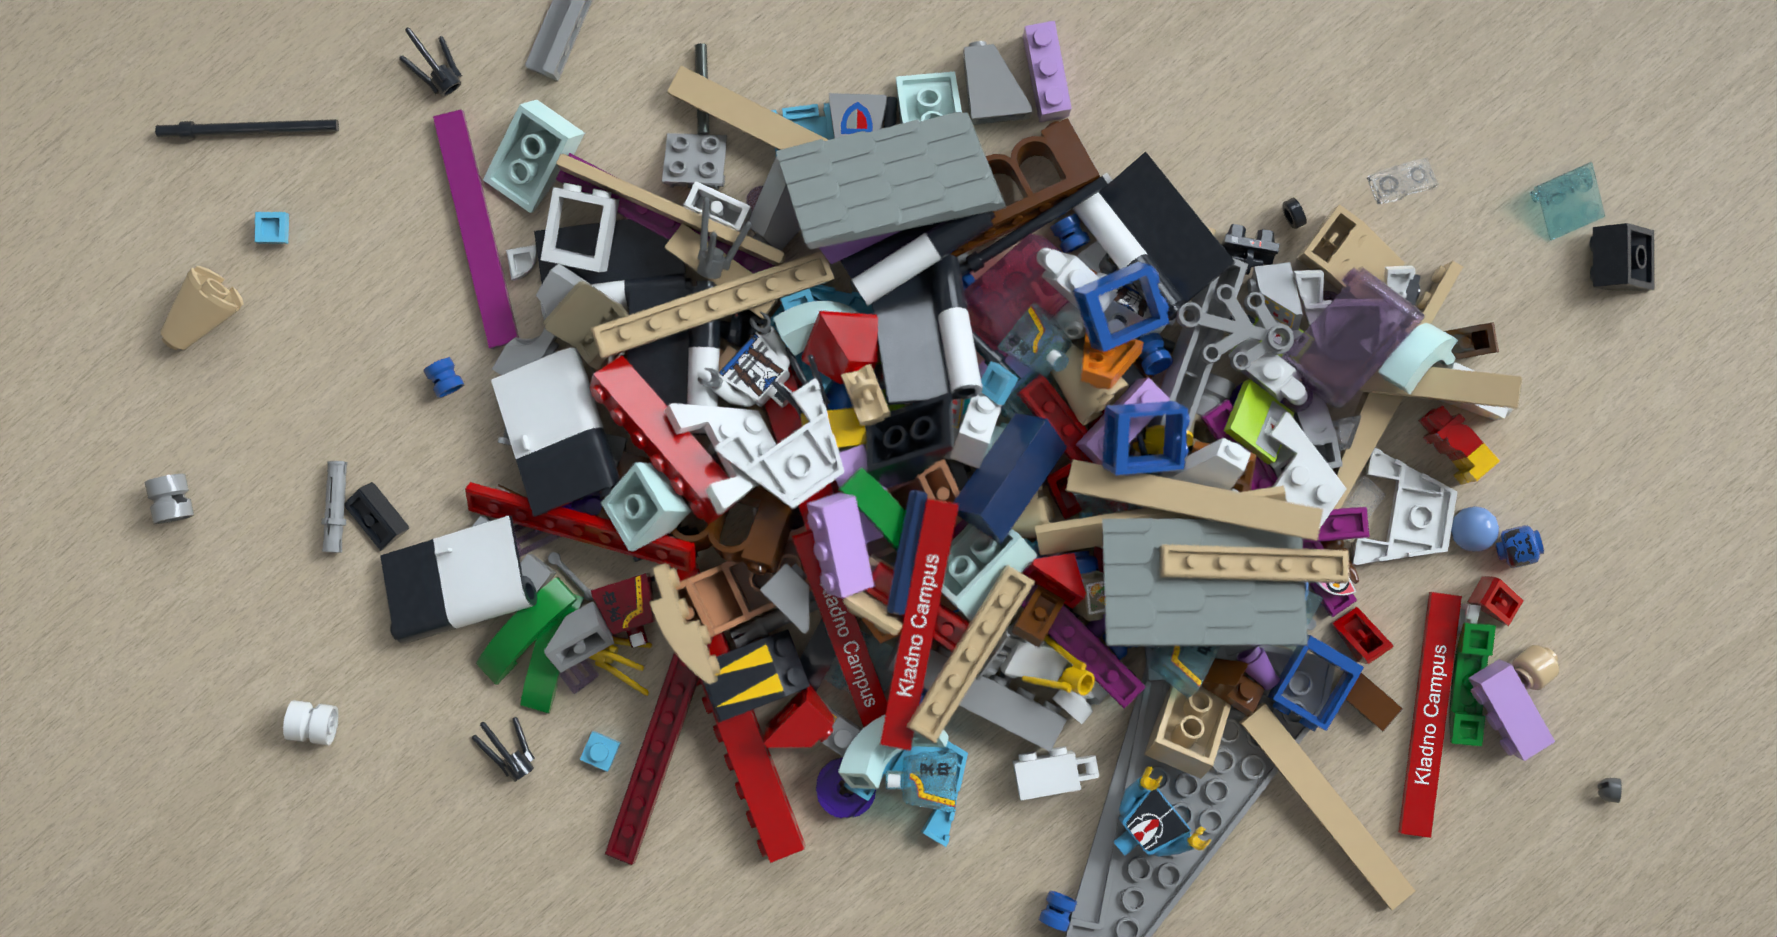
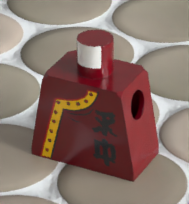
[591,573,656,648]

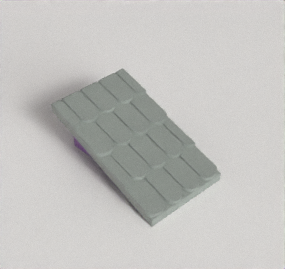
[776,112,1006,264]
[1102,518,1308,646]

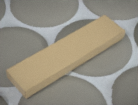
[664,223,778,320]

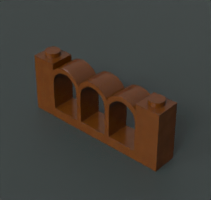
[950,118,1100,257]
[598,451,799,575]

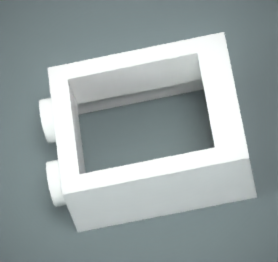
[541,183,619,272]

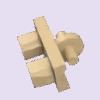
[841,364,890,426]

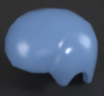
[1451,506,1499,552]

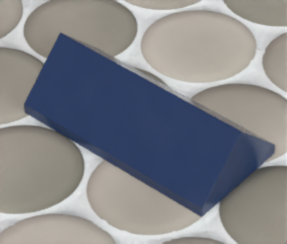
[953,413,1067,544]

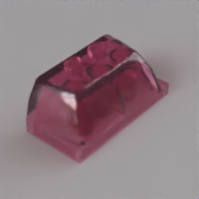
[964,234,1069,358]

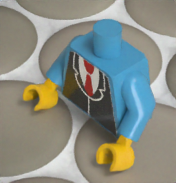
[1113,767,1211,857]

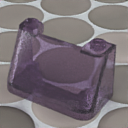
[1279,266,1425,408]

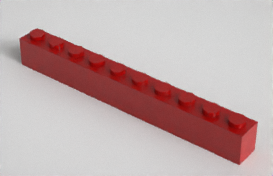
[676,563,806,863]

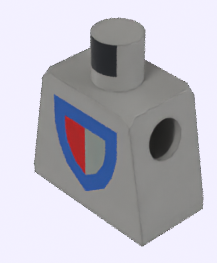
[829,93,887,138]

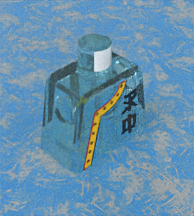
[998,302,1072,376]
[1146,646,1220,698]
[885,749,957,812]

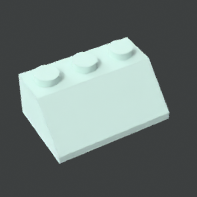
[941,524,1037,621]

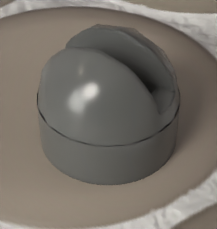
[1598,778,1622,803]

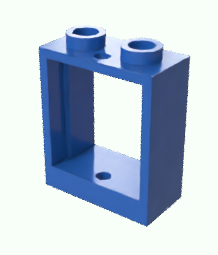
[1073,262,1170,352]
[1102,401,1190,475]
[1267,635,1364,732]

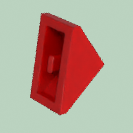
[1045,463,1091,520]
[1022,553,1086,609]
[1467,576,1524,626]
[1332,607,1394,665]

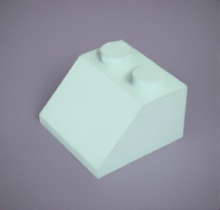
[601,463,690,551]

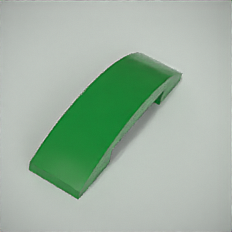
[839,467,918,565]
[476,577,578,685]
[520,594,584,713]
[1449,622,1496,746]

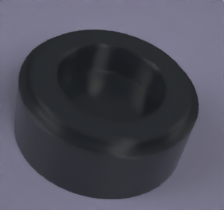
[1282,197,1307,229]

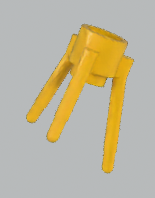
[1022,635,1095,696]
[589,636,652,696]

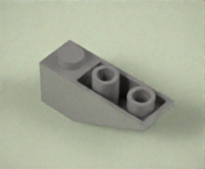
[1291,385,1343,469]

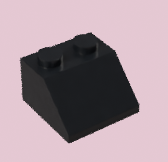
[1590,223,1655,291]

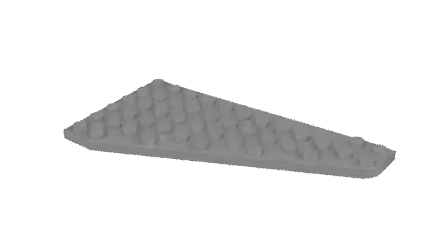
[1064,646,1335,937]

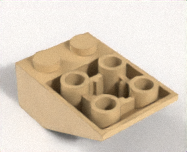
[1296,204,1405,299]

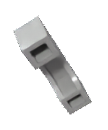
[492,264,590,375]

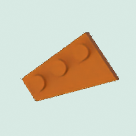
[1080,331,1144,390]

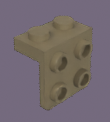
[543,281,629,369]

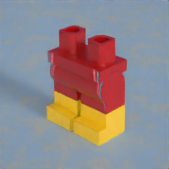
[1418,405,1500,485]

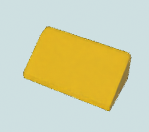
[801,407,867,448]

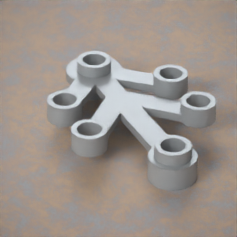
[1176,284,1294,371]

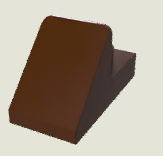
[1444,322,1499,360]
[1012,585,1066,648]
[1199,658,1265,717]

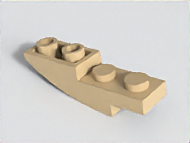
[650,564,721,684]

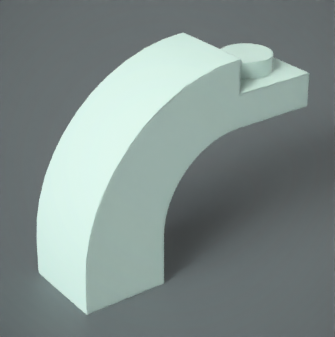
[773,301,858,355]
[1378,323,1458,394]
[838,715,949,789]

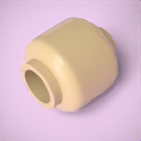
[1512,645,1559,690]

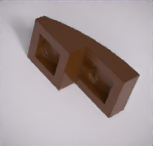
[1345,673,1403,732]

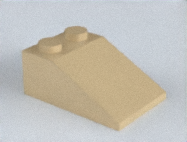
[1144,671,1231,779]

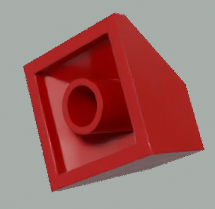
[801,311,878,384]
[763,684,834,748]

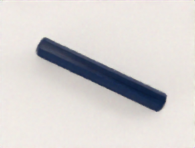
[887,490,928,615]

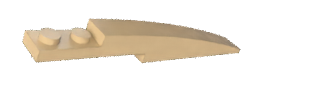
[1333,261,1463,509]

